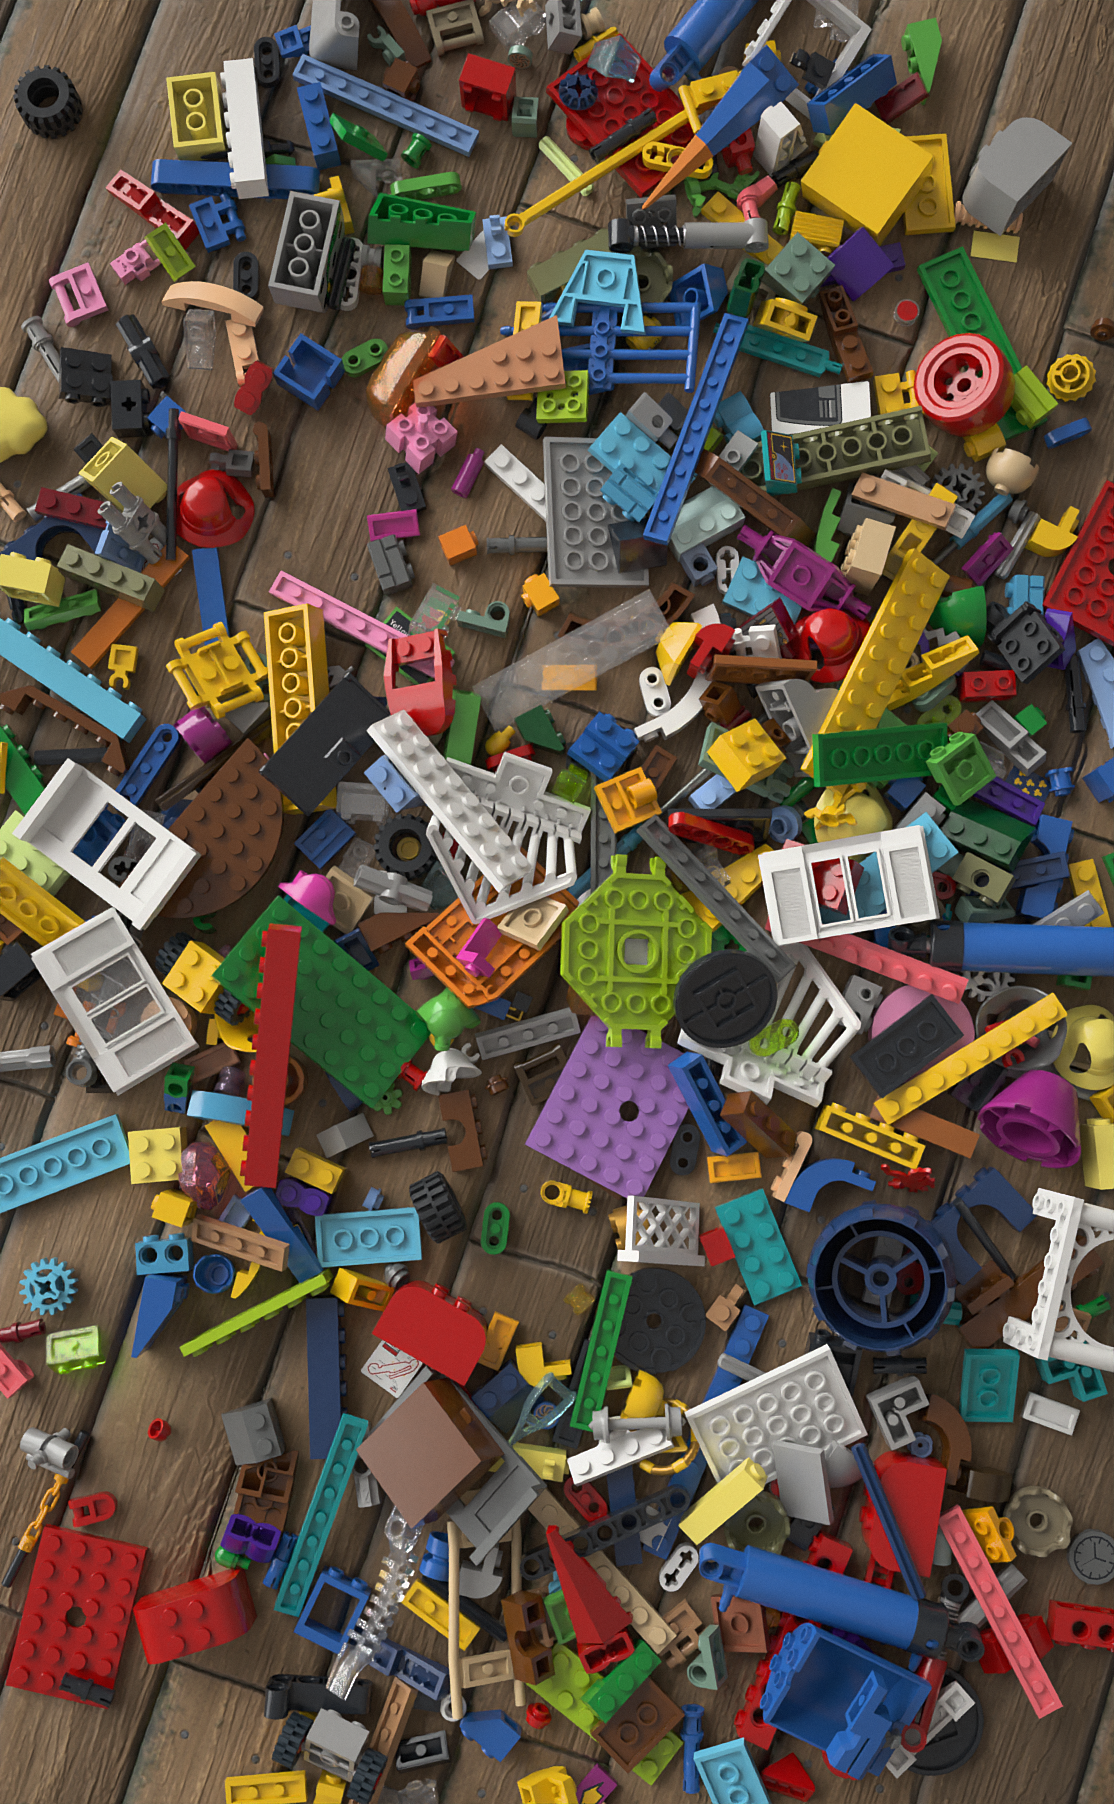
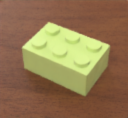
[0,810,75,896]

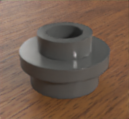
[1008,500,1030,524]

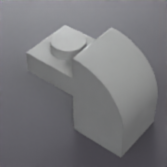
[459,1543,503,1598]

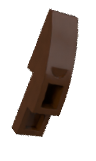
[819,285,873,383]

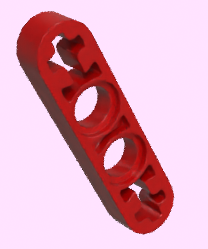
[668,812,754,855]

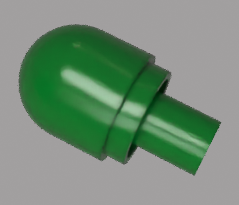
[215,1546,252,1570]

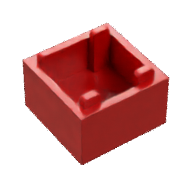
[459,53,517,121]

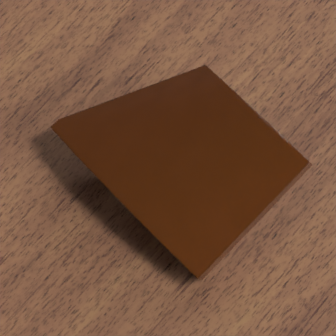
[233,1450,299,1532]

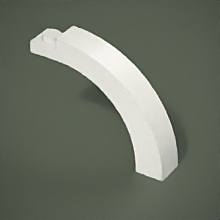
[634,603,721,742]

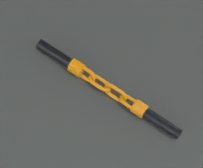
[1,1430,90,1588]

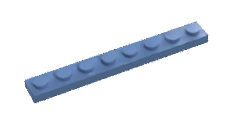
[292,54,479,157]

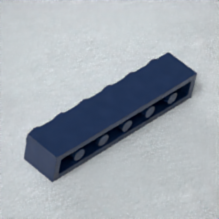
[306,1295,348,1459]

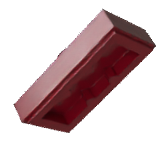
[874,72,930,124]

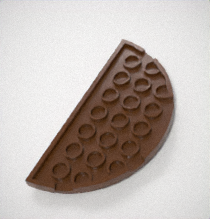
[118,738,284,919]

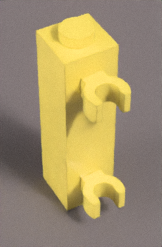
[488,1441,569,1482]
[678,1457,768,1545]

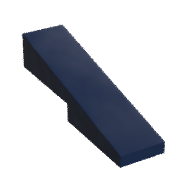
[607,1465,643,1566]
[347,1625,450,1701]

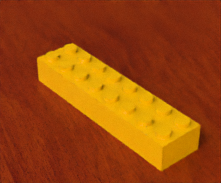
[264,603,338,815]

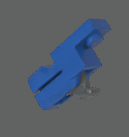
[826,1670,902,1780]

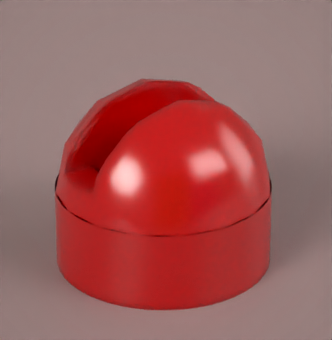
[148,1418,171,1442]

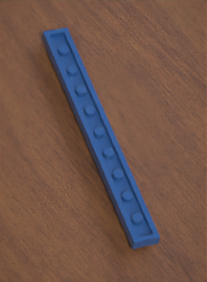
[643,313,749,546]
[642,1304,769,1560]

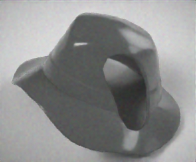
[976,986,1067,1071]

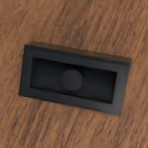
[395,1730,452,1774]

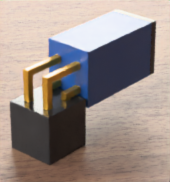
[473,991,533,1021]

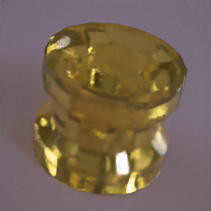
[563,1282,595,1316]

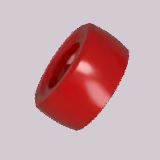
[914,333,1015,437]

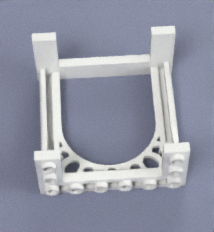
[1003,1188,1114,1373]

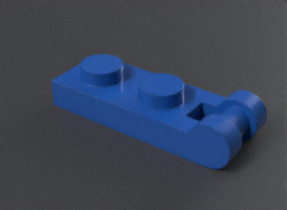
[404,295,475,329]

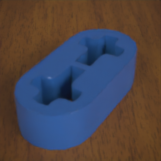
[1043,418,1092,449]

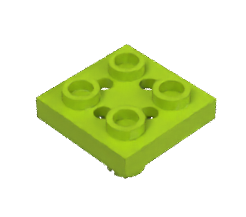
[536,370,590,423]

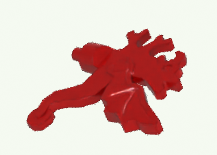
[881,1164,935,1193]

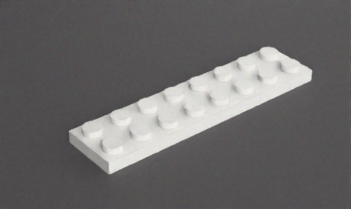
[367,710,533,893]

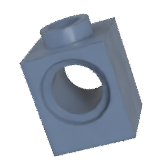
[679,543,718,587]

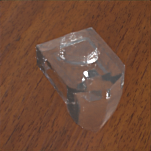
[397,1779,439,1804]

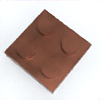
[711,1594,771,1653]

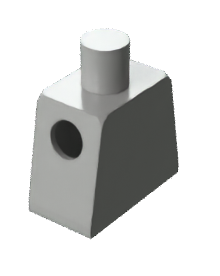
[626,392,679,449]

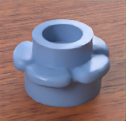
[362,1187,384,1211]
[907,1432,933,1458]

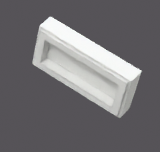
[1020,1391,1080,1436]

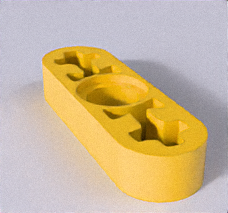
[642,142,713,179]

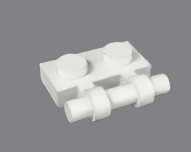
[732,625,782,659]

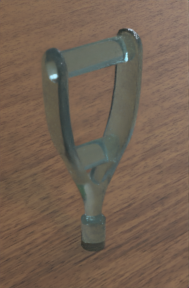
[507,1372,577,1448]

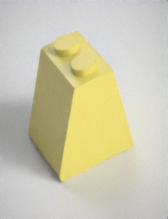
[79,437,167,513]
[1080,1118,1114,1190]

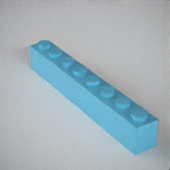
[0,618,146,743]

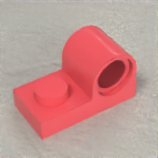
[0,1344,34,1399]

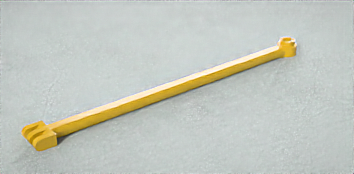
[504,105,715,237]

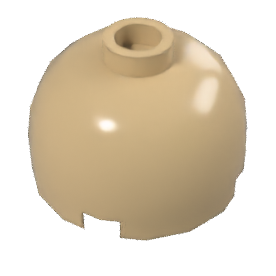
[986,448,1039,496]

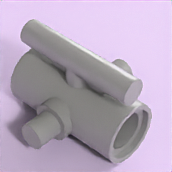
[20,1427,79,1479]

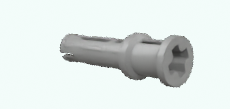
[21,316,60,383]

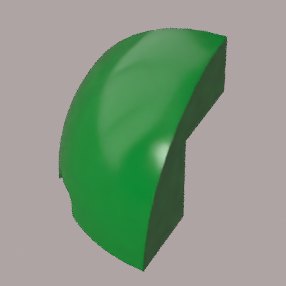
[928,586,987,648]

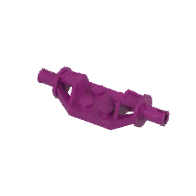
[737,525,872,621]

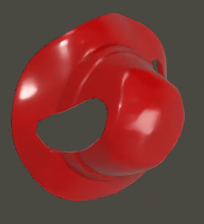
[177,469,255,548]
[789,608,871,683]

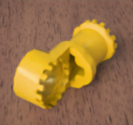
[540,1180,593,1214]

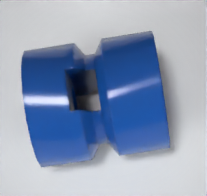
[419,1531,461,1581]

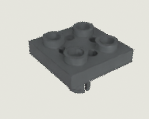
[626,195,677,249]

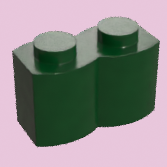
[727,258,765,318]

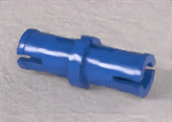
[262,1531,298,1589]

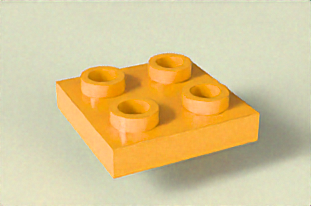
[594,767,662,834]
[962,1506,1017,1563]

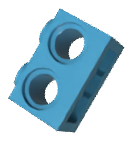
[135,1233,194,1275]

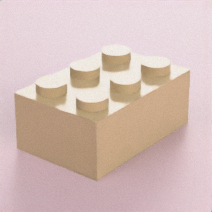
[840,518,896,596]

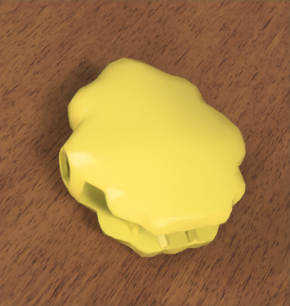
[0,387,48,463]

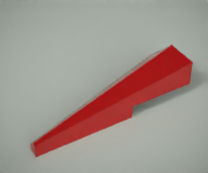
[546,1525,633,1644]

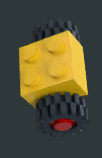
[155,931,251,1026]

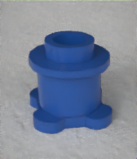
[1045,767,1075,797]

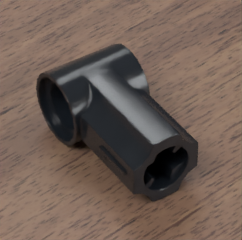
[515,394,550,440]

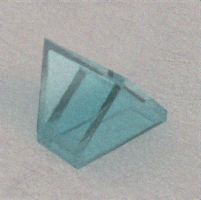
[587,35,641,82]
[421,861,458,910]

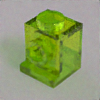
[551,763,588,804]

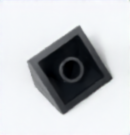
[608,518,668,574]

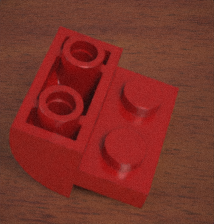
[687,623,736,679]

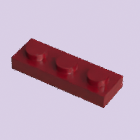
[35,487,116,530]

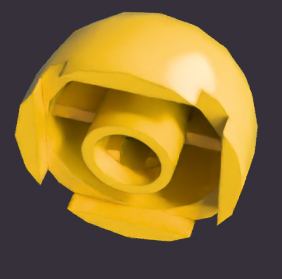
[620,1370,667,1419]

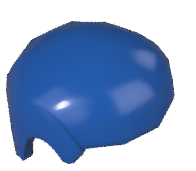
[193,1254,236,1294]

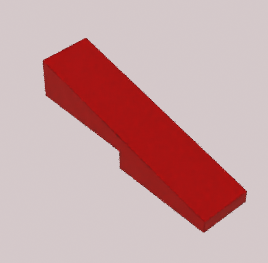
[105,170,200,250]

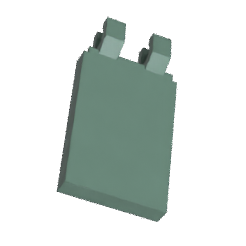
[698,722,795,804]

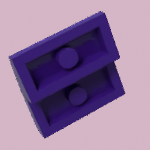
[827,227,894,301]

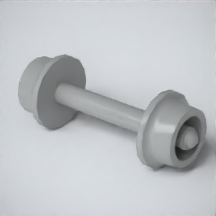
[588,1404,686,1444]

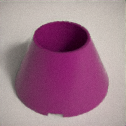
[977,1070,1081,1168]

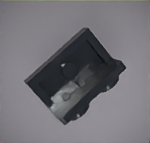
[948,1061,1009,1113]

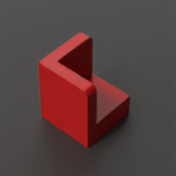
[698,1225,735,1266]

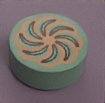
[508,45,533,69]

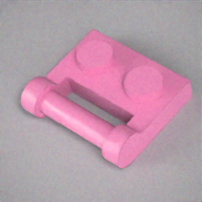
[49,263,108,327]

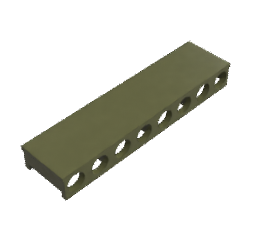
[740,406,931,497]

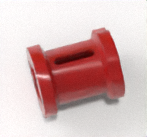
[397,1059,428,1092]

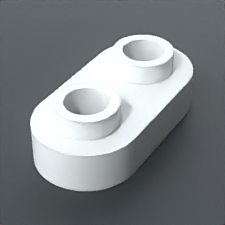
[639,667,671,718]

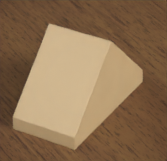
[419,249,455,298]

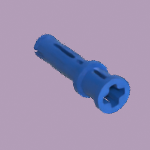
[680,1704,704,1794]

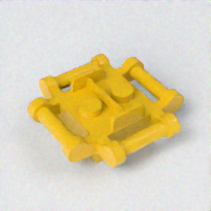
[166,622,268,719]

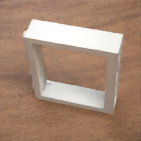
[742,0,872,119]

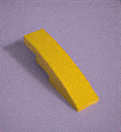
[886,635,979,711]

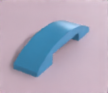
[187,1090,294,1137]

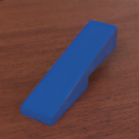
[240,1187,323,1283]

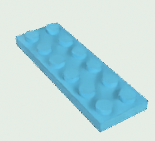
[819,812,959,935]
[0,1114,130,1213]

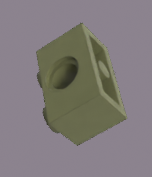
[952,852,1016,907]

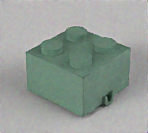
[762,232,835,306]

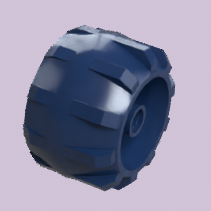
[806,1200,957,1356]

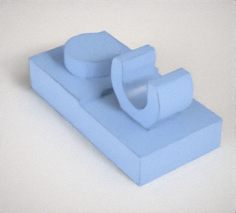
[482,215,513,269]

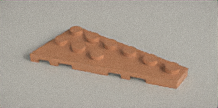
[413,315,566,408]

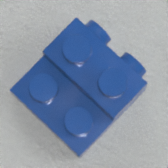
[567,711,640,782]
[73,804,126,867]

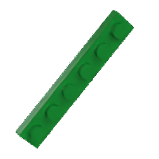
[570,1270,633,1432]

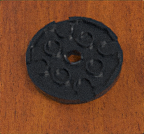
[614,1267,706,1374]

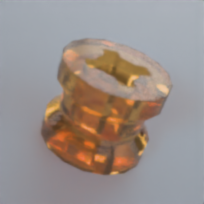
[359,265,384,295]

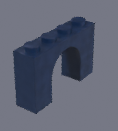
[0,493,103,604]
[927,1166,1037,1286]

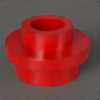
[526,1703,552,1729]

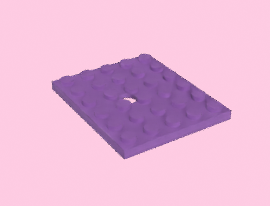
[524,1012,689,1199]

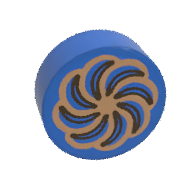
[533,1401,559,1429]

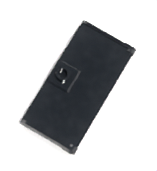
[258,672,391,816]

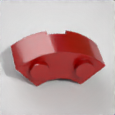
[979,1613,1054,1674]

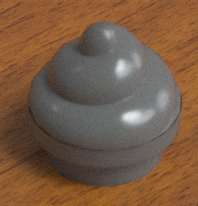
[384,1263,410,1290]

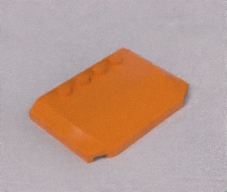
[405,847,579,1009]

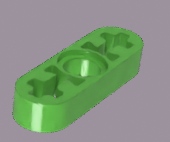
[390,172,462,200]

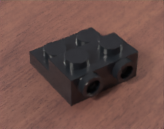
[58,347,113,407]
[804,1329,863,1396]

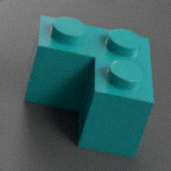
[1033,1341,1108,1402]

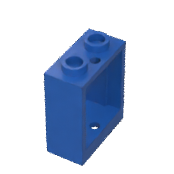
[294,1566,372,1656]

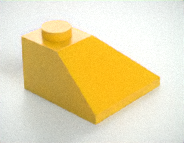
[655,622,703,686]

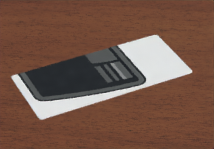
[770,381,871,434]

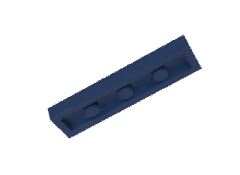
[965,851,1070,896]

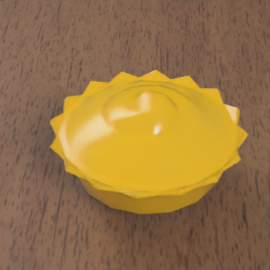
[1046,354,1096,402]

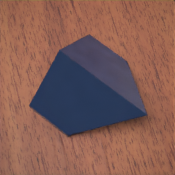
[333,928,380,971]

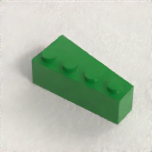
[367,193,476,251]

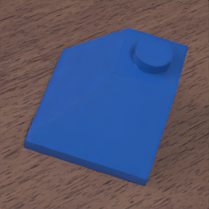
[670,263,728,326]

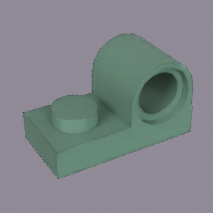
[457,601,510,638]
[687,1624,728,1690]

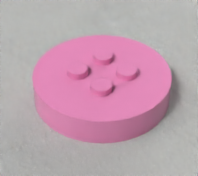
[868,985,975,1083]

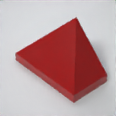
[760,1752,815,1802]

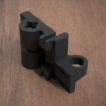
[986,601,1066,684]

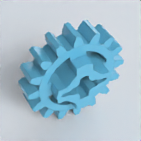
[19,1257,78,1315]

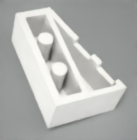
[753,102,809,176]

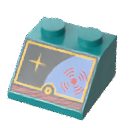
[761,430,802,496]

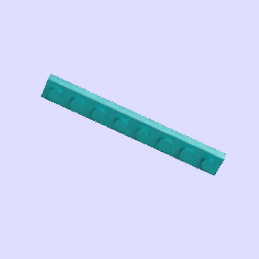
[274,1413,368,1617]

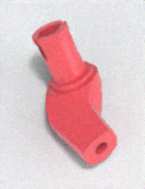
[737,175,778,221]

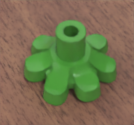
[373,1082,403,1115]

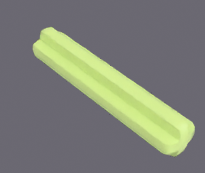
[539,136,594,196]

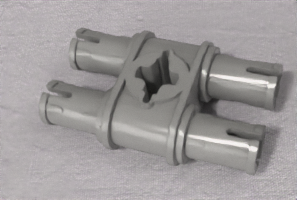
[98,482,166,564]

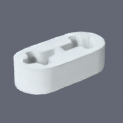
[715,546,739,595]
[659,1542,699,1592]

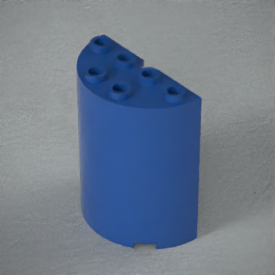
[760,1623,932,1777]

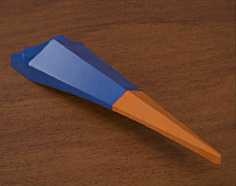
[642,44,799,210]

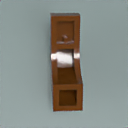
[918,1394,972,1485]

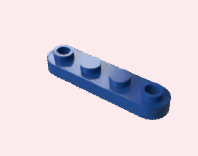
[113,724,181,812]

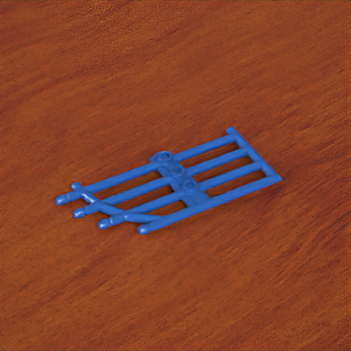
[500,302,701,393]

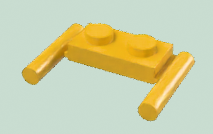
[678,70,742,135]

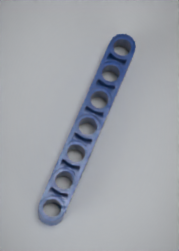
[151,159,320,199]

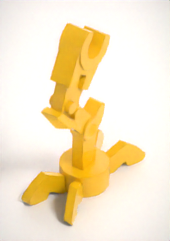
[804,782,868,830]

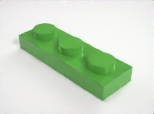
[24,589,101,631]

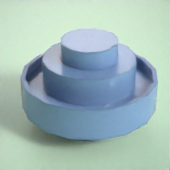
[769,805,802,843]

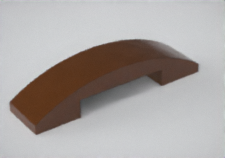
[368,0,432,69]

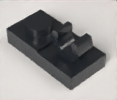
[387,462,427,512]

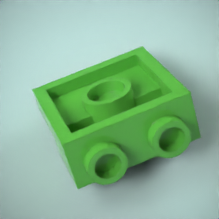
[925,732,996,806]

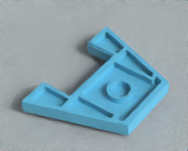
[549,250,646,335]

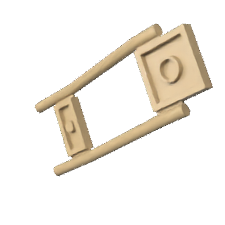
[447,1488,526,1719]

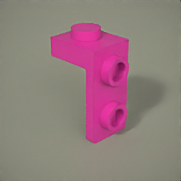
[456,918,502,977]

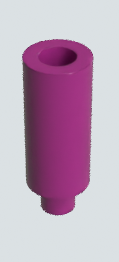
[451,448,485,498]

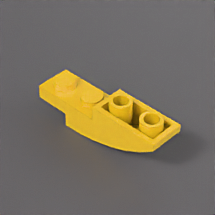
[882,483,958,581]

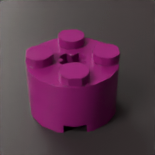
[173,706,232,764]

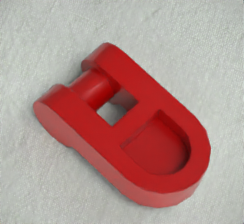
[68,1491,118,1528]

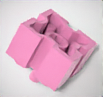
[385,403,458,474]

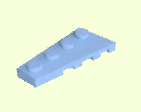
[1076,638,1114,749]

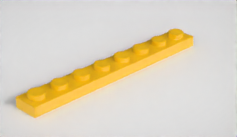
[874,992,1068,1125]

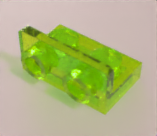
[46,1325,105,1374]

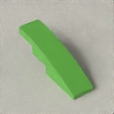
[813,488,841,562]

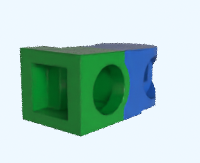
[164,1062,195,1114]

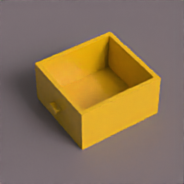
[801,103,933,246]

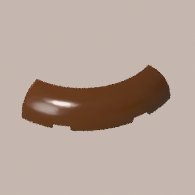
[558,581,695,648]

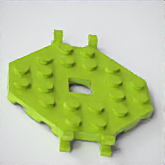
[560,854,712,1048]

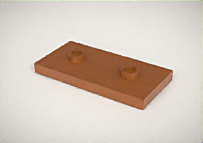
[705,655,817,684]

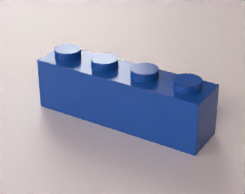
[807,54,897,135]
[667,1052,747,1157]

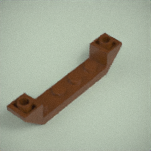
[694,448,816,547]
[0,685,130,777]

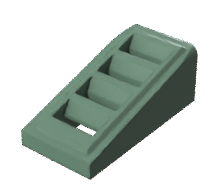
[955,896,1016,923]

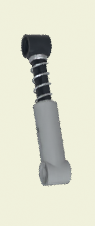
[608,218,768,254]

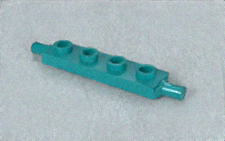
[713,322,842,378]

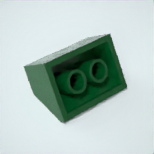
[941,799,1036,874]

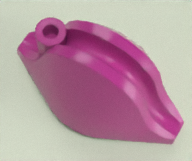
[278,870,336,925]

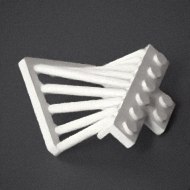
[426,752,591,924]
[677,942,861,1107]

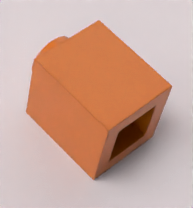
[438,525,479,566]

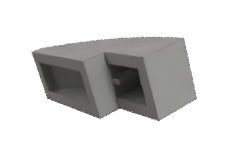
[976,700,1047,777]

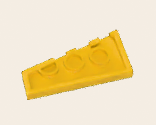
[680,843,774,932]

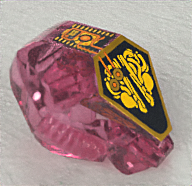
[178,1142,232,1210]

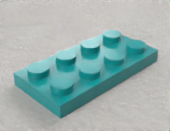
[714,1188,802,1305]

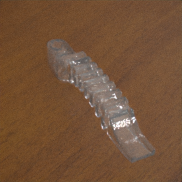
[326,1505,424,1700]

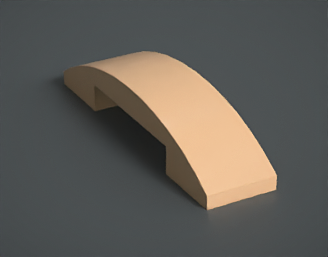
[162,281,264,327]

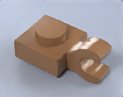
[705,1284,746,1332]

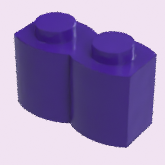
[275,1178,333,1216]
[220,1514,281,1563]

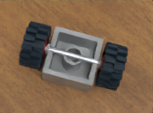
[272,1708,388,1804]

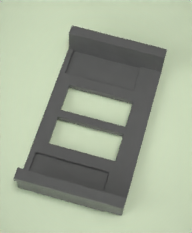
[368,1366,548,1566]

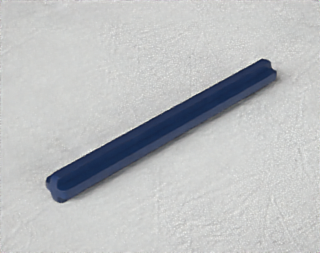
[851,1443,926,1600]

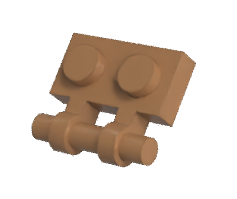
[659,1599,707,1669]

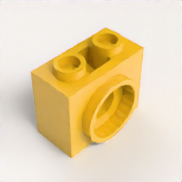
[753,298,818,342]

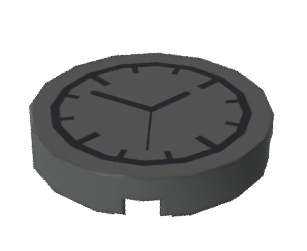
[1066,1529,1114,1585]

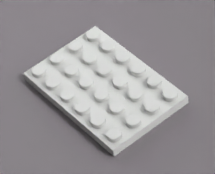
[684,1344,868,1484]

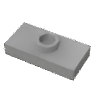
[719,430,758,472]

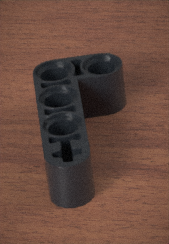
[264,1674,373,1720]

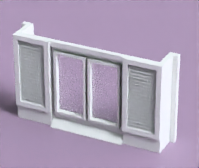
[31,907,199,1095]

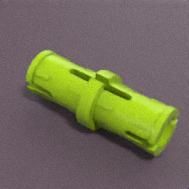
[772,182,801,235]

